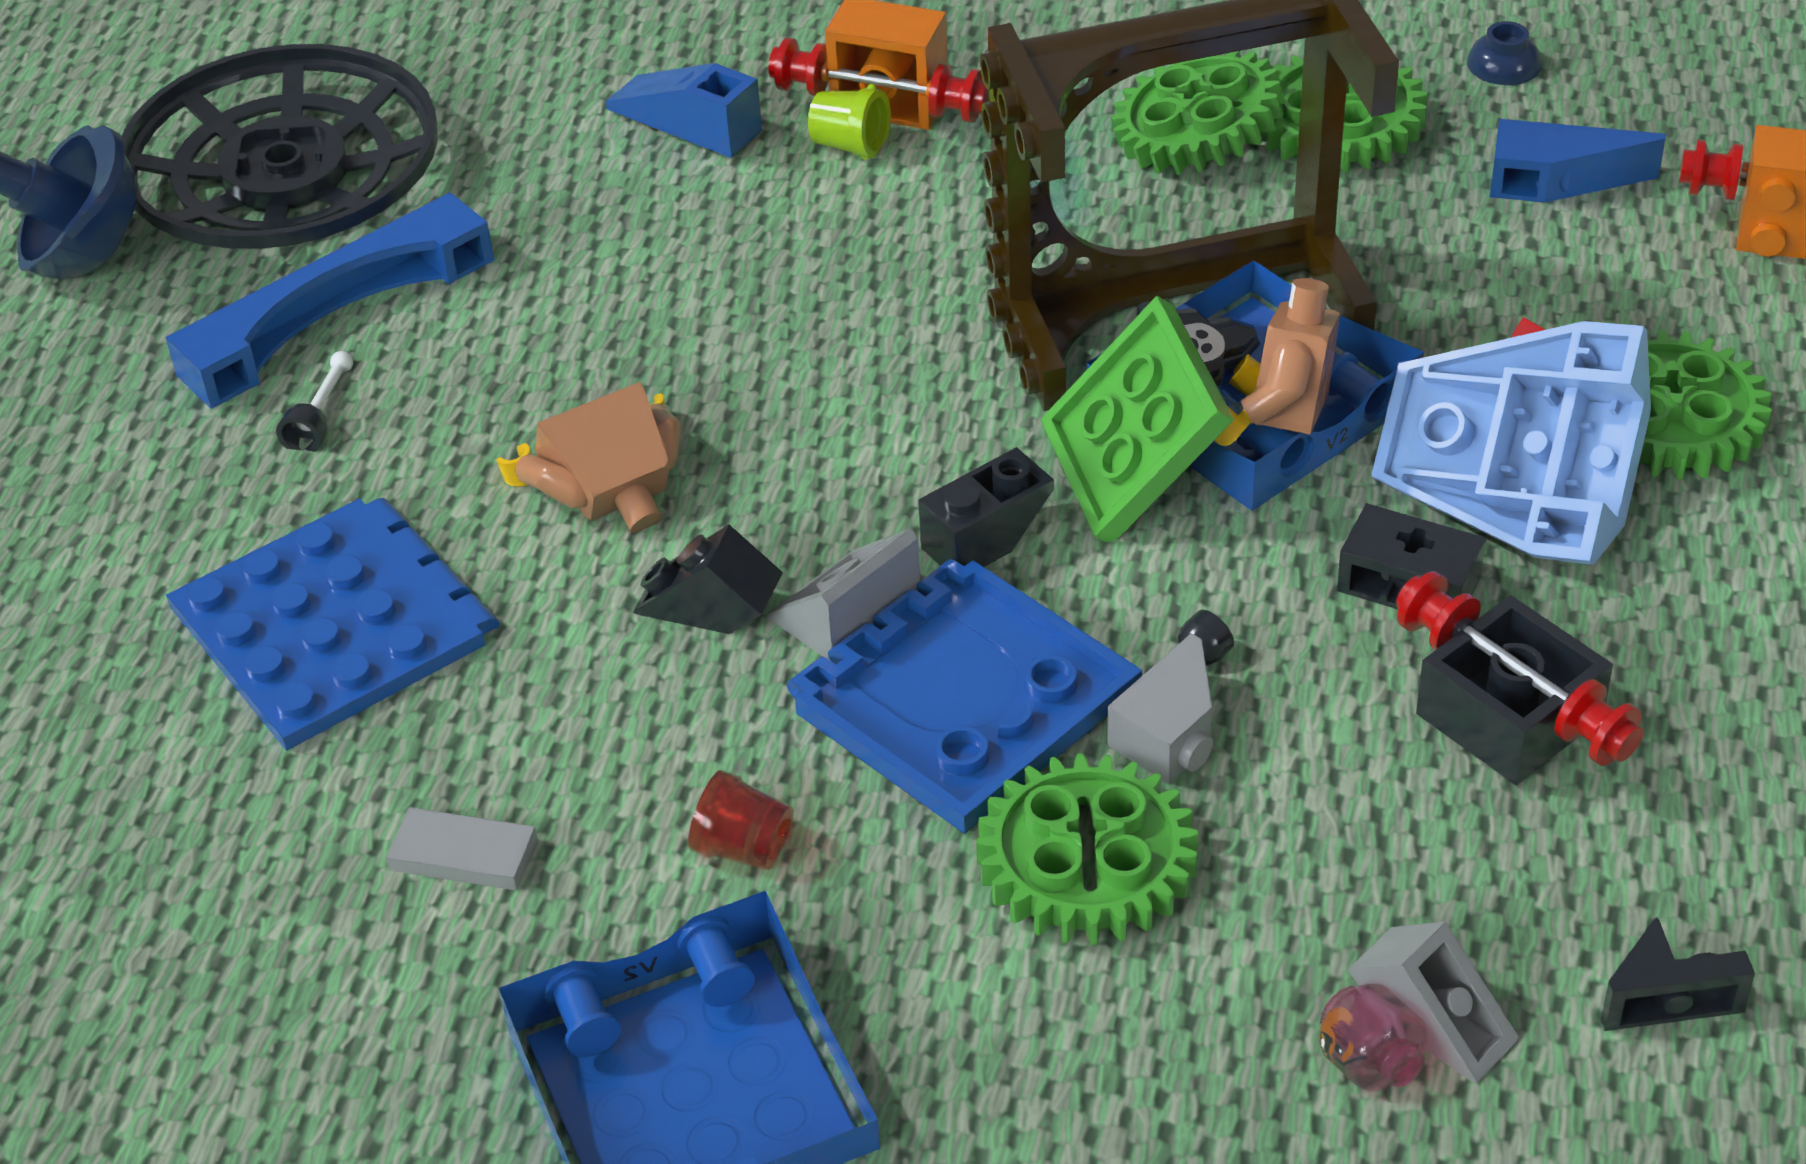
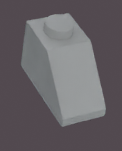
[1107,633,1213,784]
[1348,921,1520,1083]

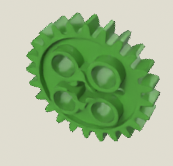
[1111,51,1285,175]
[1260,55,1427,172]
[1638,329,1772,480]
[976,753,1198,945]

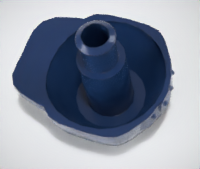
[0,125,136,280]

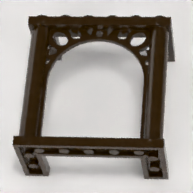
[980,0,1399,411]

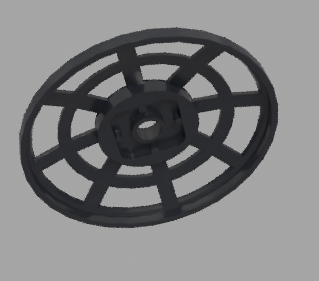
[121,44,438,249]

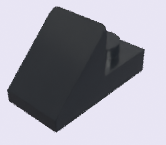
[1601,917,1755,1031]

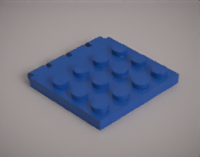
[166,498,499,751]
[787,559,1142,834]

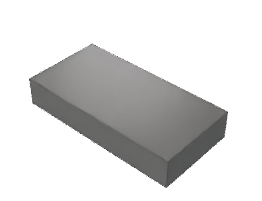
[386,807,537,891]

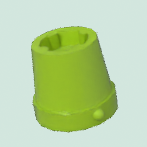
[808,84,891,160]

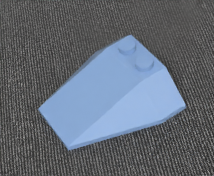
[1371,321,1651,565]

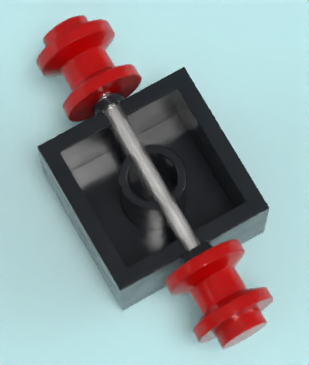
[1396,571,1644,786]

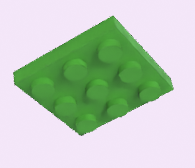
[1040,296,1234,542]

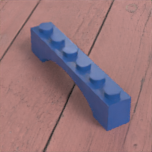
[165,192,494,409]

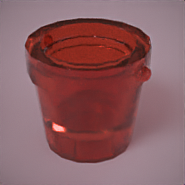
[688,769,794,870]

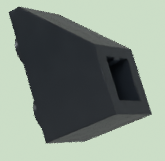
[918,447,1054,567]
[633,524,783,634]

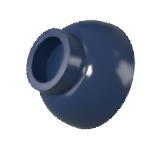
[1467,21,1542,85]

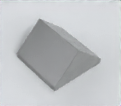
[766,528,921,660]

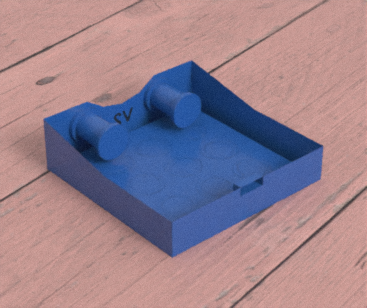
[1087,261,1424,511]
[499,890,880,1164]

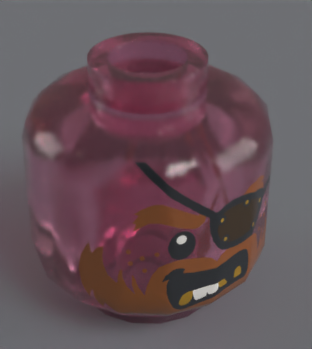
[1319,983,1428,1092]

